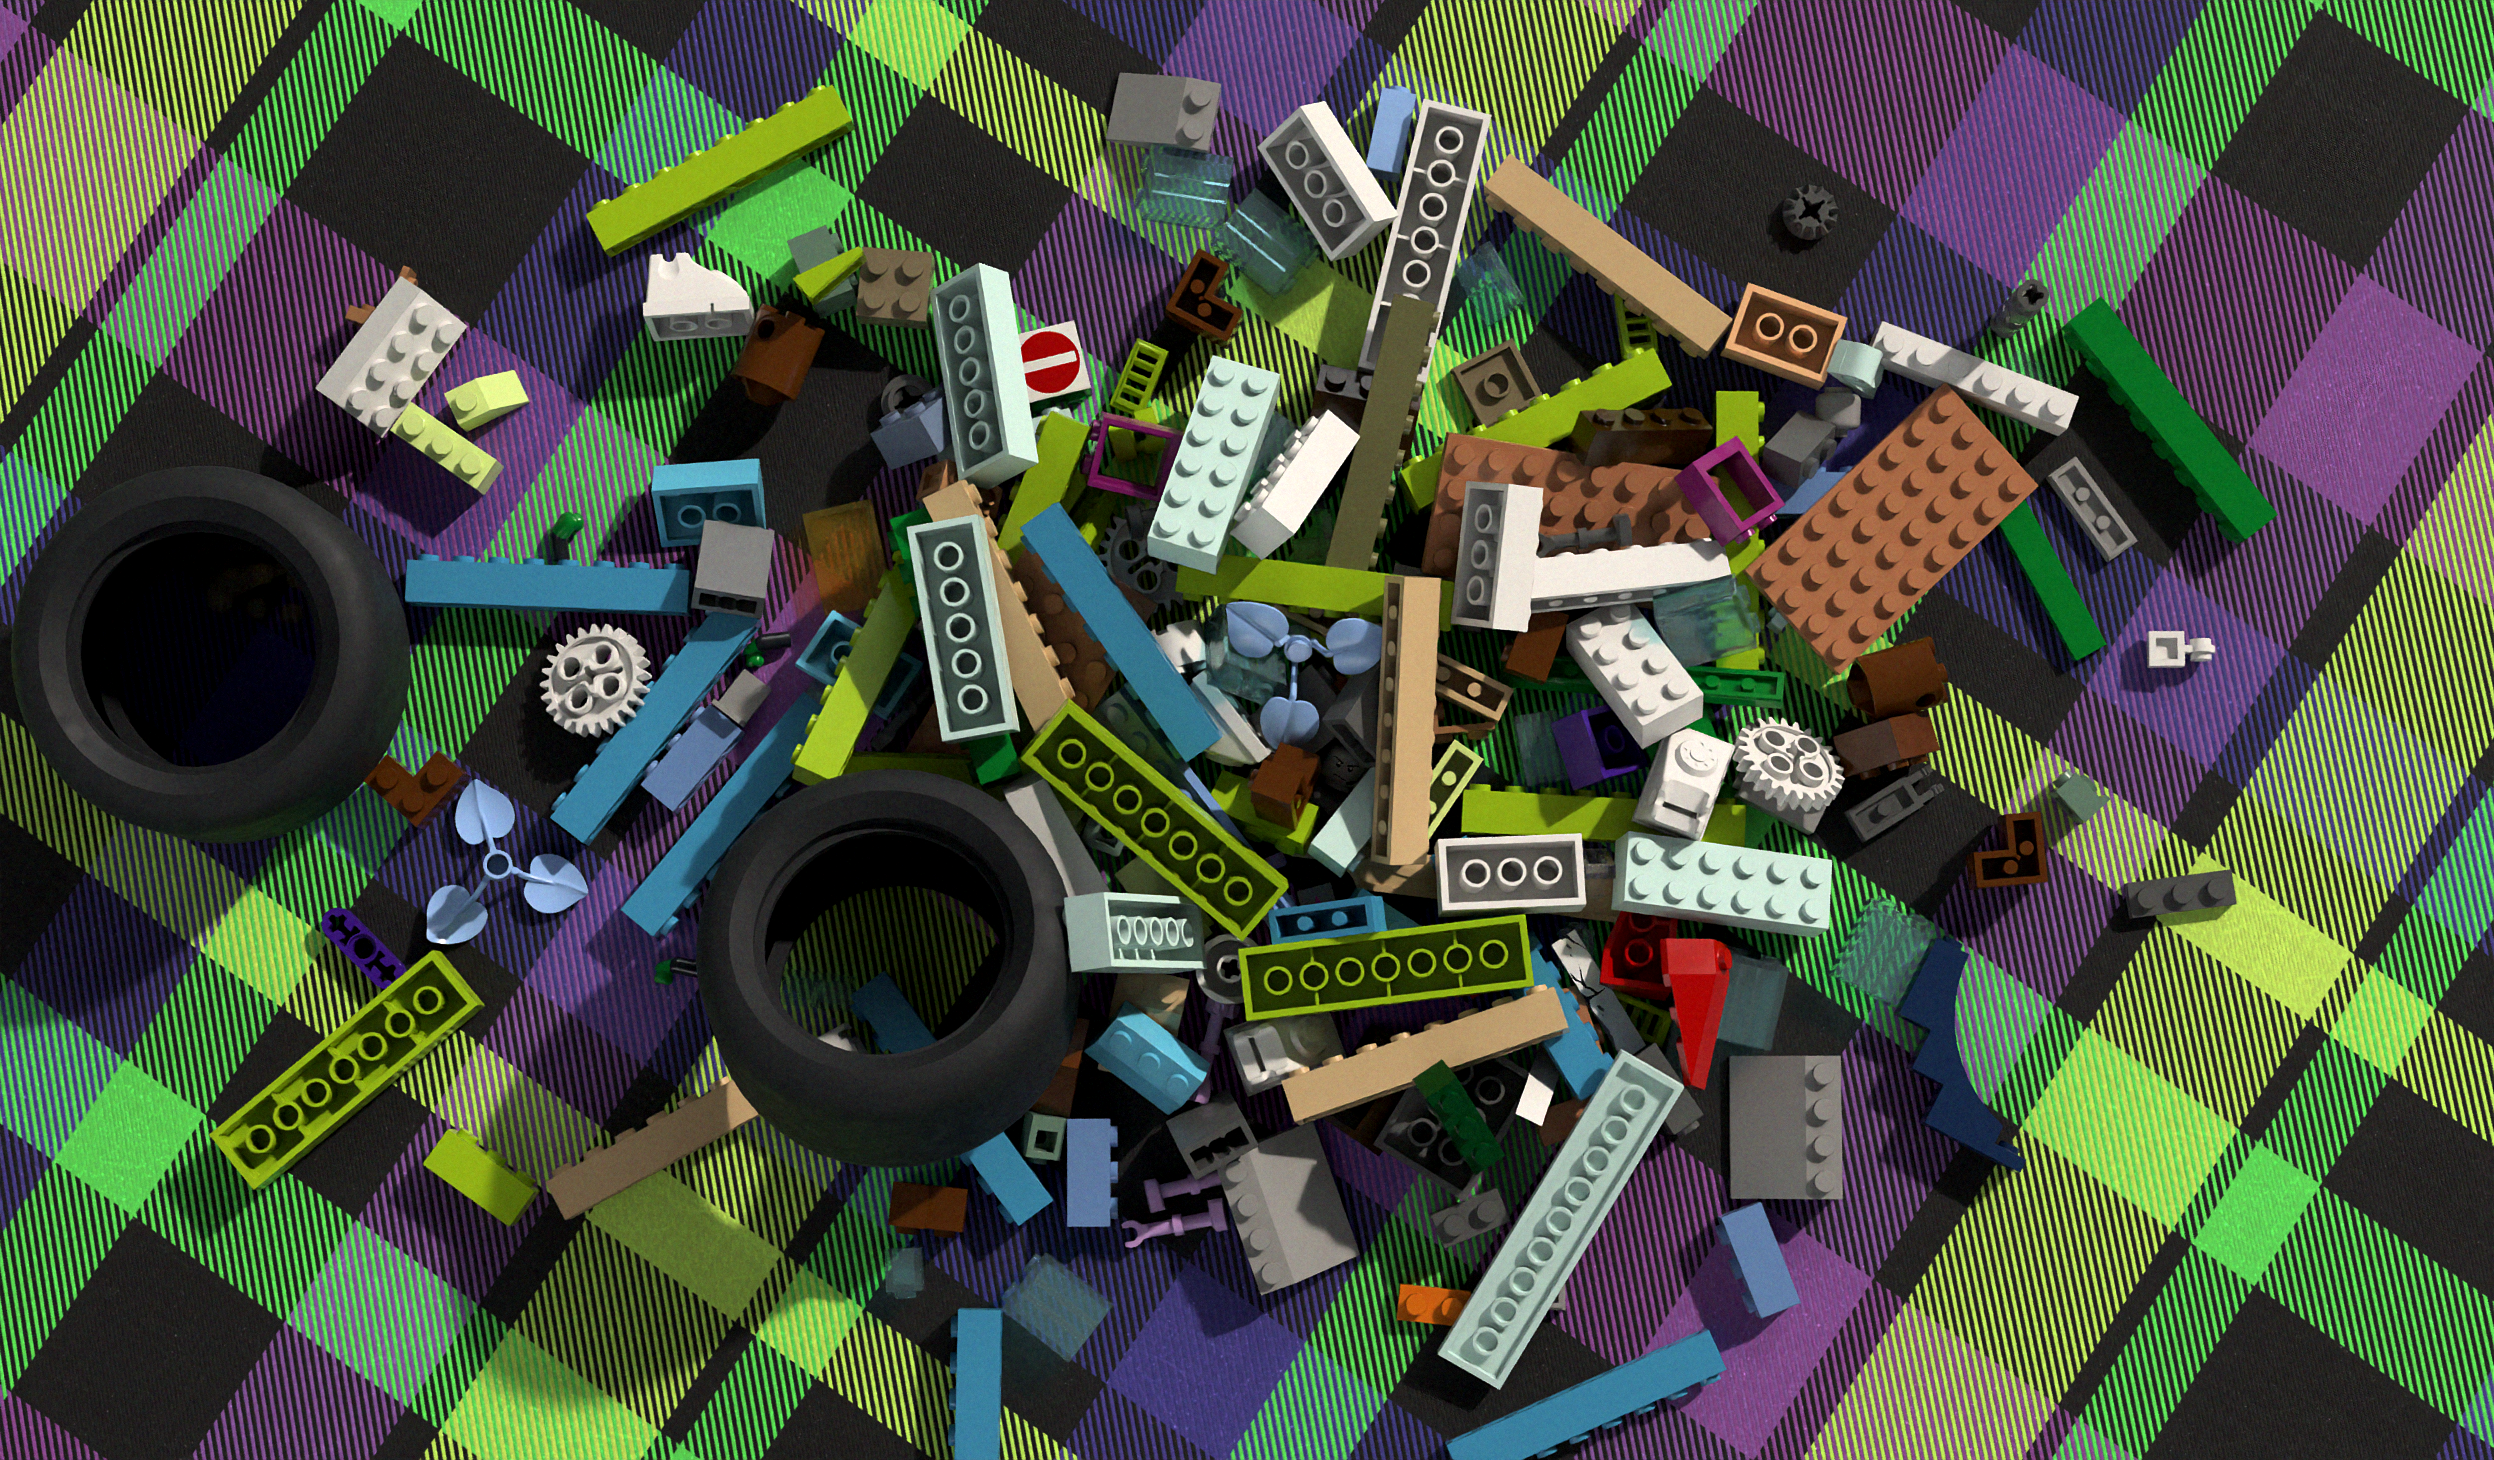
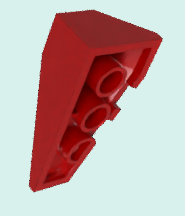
[1599,911,1678,1001]
[1660,938,1732,1090]

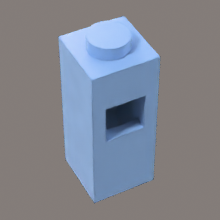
[1366,86,1416,183]

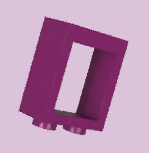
[1080,411,1184,502]
[1674,436,1785,547]

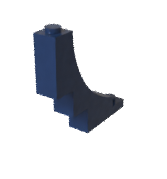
[1894,936,2026,1172]

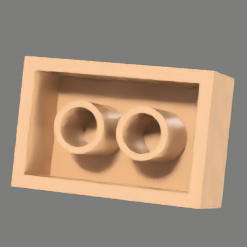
[1720,282,1848,391]

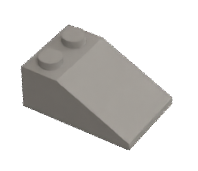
[1106,73,1221,161]

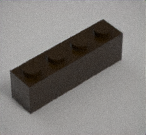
[1567,407,1713,466]

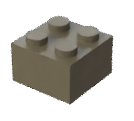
[856,247,935,330]

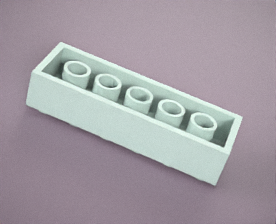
[930,263,1039,490]
[1148,355,1280,575]
[907,514,1020,744]
[1611,831,1832,938]
[1062,892,1207,974]

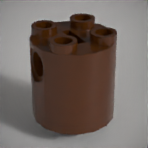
[731,303,825,407]
[1846,636,1948,724]

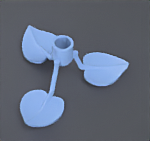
[1226,602,1382,750]
[427,779,588,944]

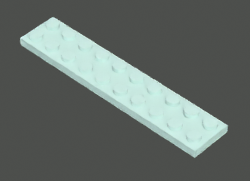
[1438,1049,1684,1390]

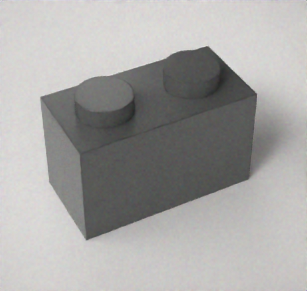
[1761,410,1837,489]
[1429,1187,1511,1249]

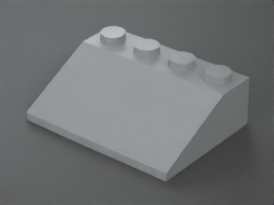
[1728,1056,1843,1199]
[1217,1121,1360,1295]

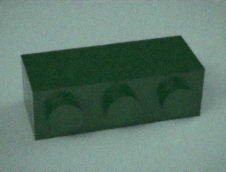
[1412,1059,1505,1175]

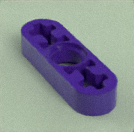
[321,908,406,989]

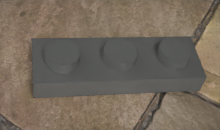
[2124,869,2237,919]

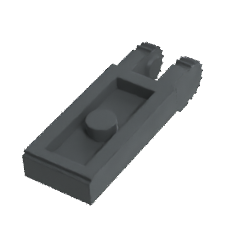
[1844,765,1945,843]

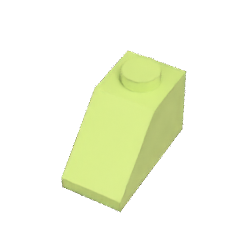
[444,370,530,432]

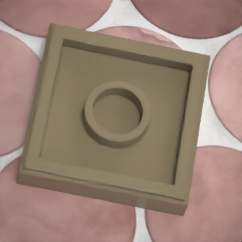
[1450,338,1542,428]

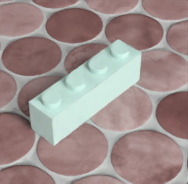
[1307,767,1375,878]

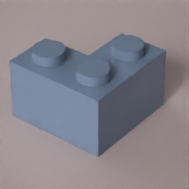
[870,386,953,470]

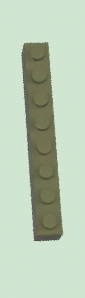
[1324,293,1441,572]

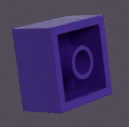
[1551,704,1649,790]

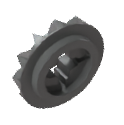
[1782,184,1839,240]
[881,374,933,415]

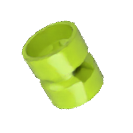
[1108,406,1164,465]

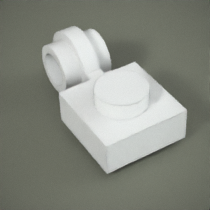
[2147,631,2215,668]

